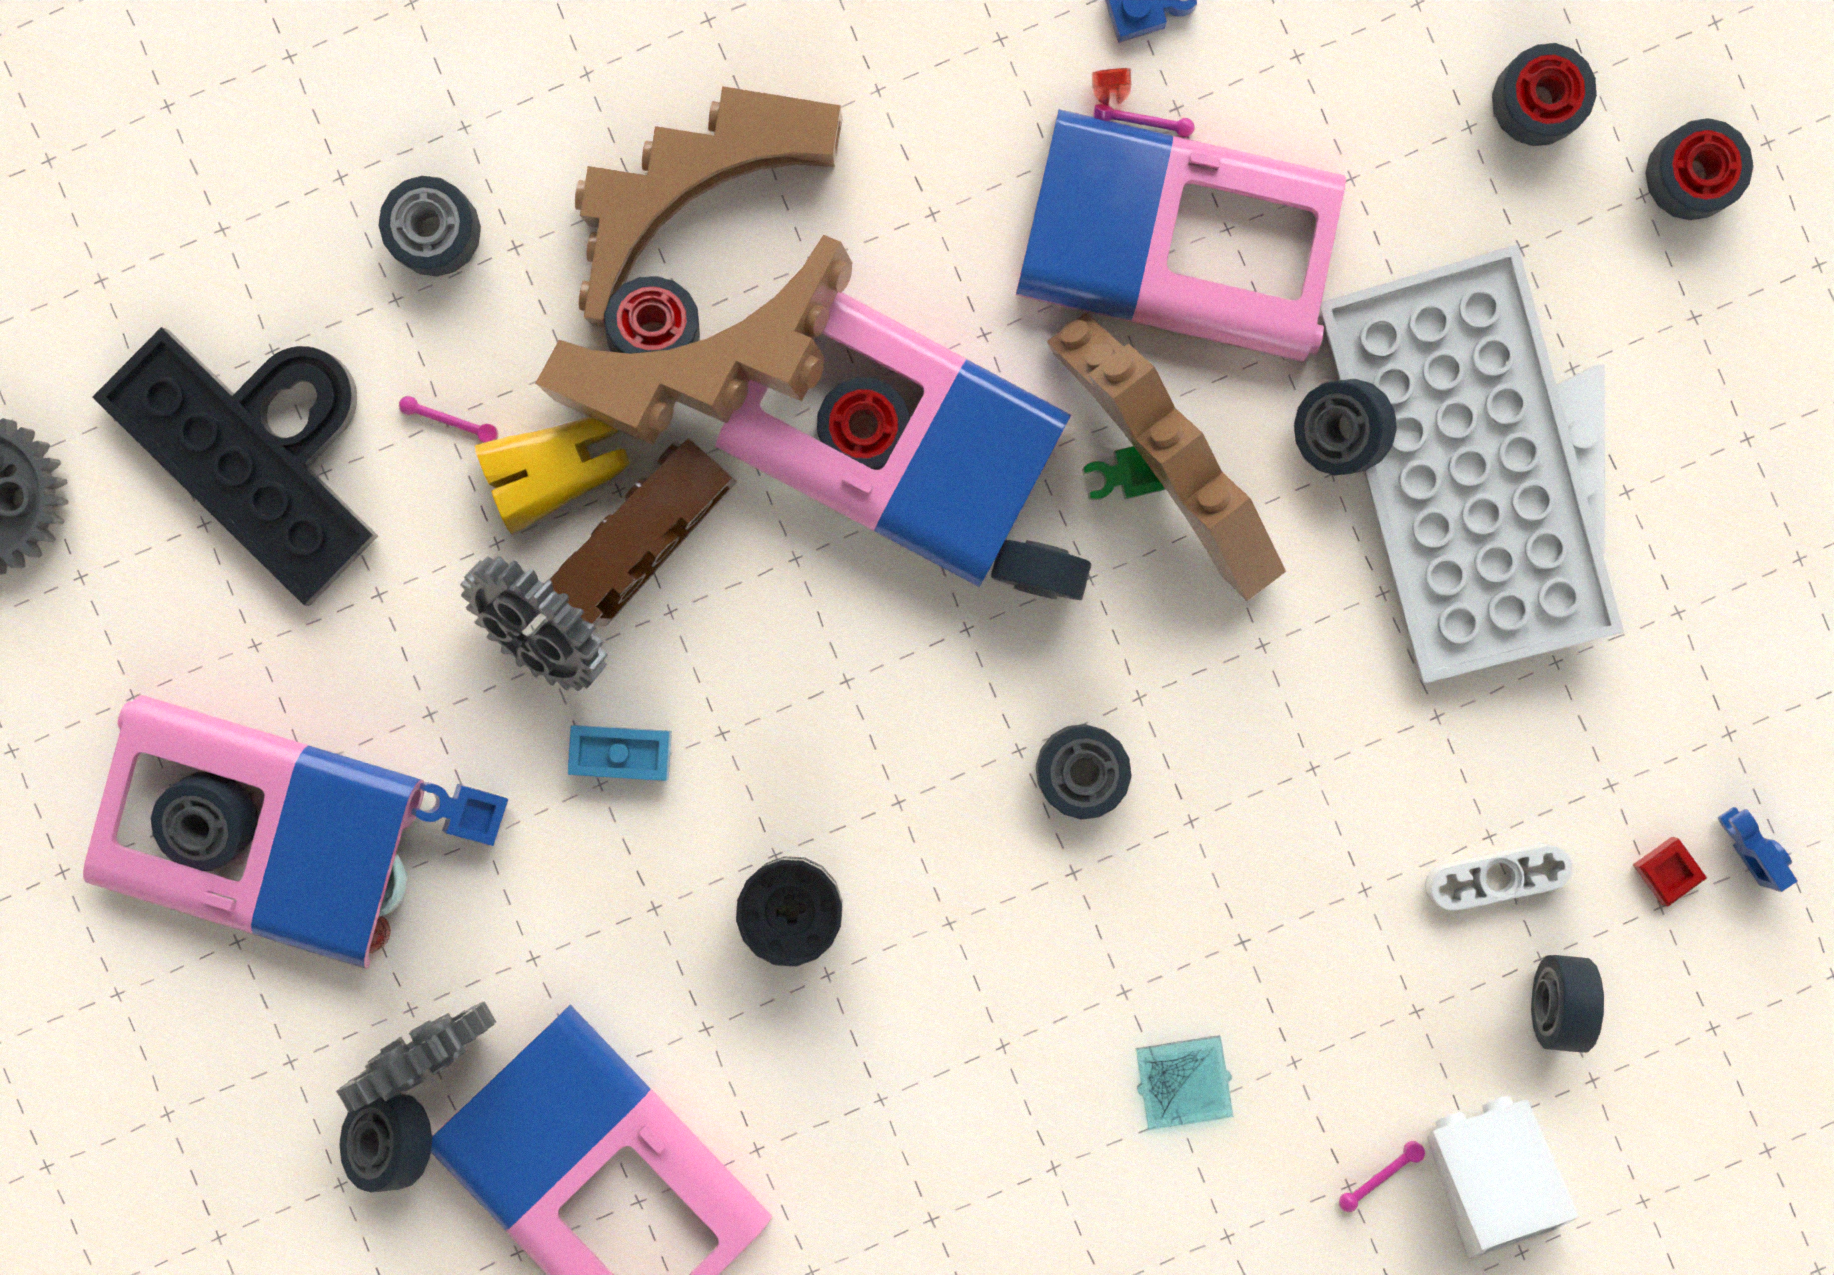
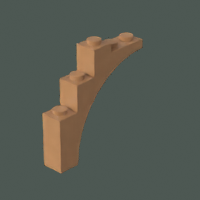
[575,86,843,327]
[535,235,853,445]
[1047,312,1286,601]

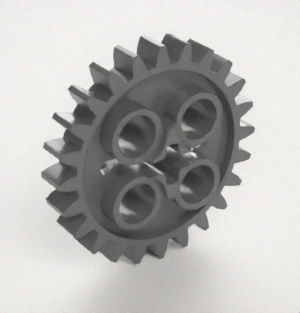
[0,418,69,575]
[460,556,608,691]
[336,1001,496,1113]

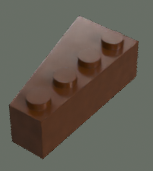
[549,438,737,626]

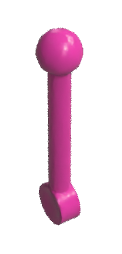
[1093,104,1195,138]
[399,396,499,442]
[1339,1141,1425,1212]

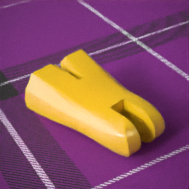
[475,417,630,535]

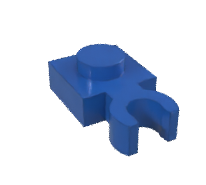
[1105,0,1197,43]
[411,782,508,846]
[1717,807,1798,892]

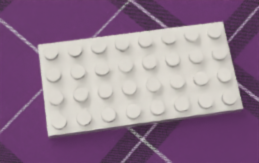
[1320,244,1624,684]

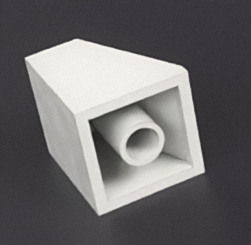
[1427,1096,1579,1259]

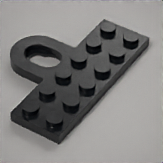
[92,327,378,606]

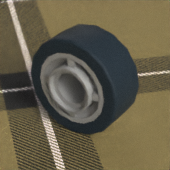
[378,175,481,277]

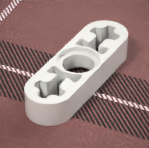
[1425,843,1573,911]

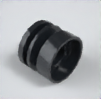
[736,856,843,967]

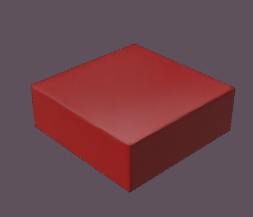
[1633,837,1707,907]

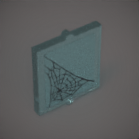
[1135,1035,1234,1130]

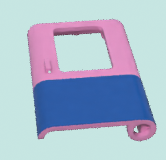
[1016,109,1346,362]
[716,292,1071,587]
[83,695,425,969]
[431,1004,772,1275]

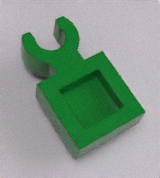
[1082,446,1166,500]

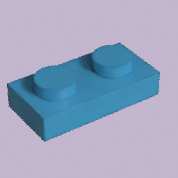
[568,725,672,781]

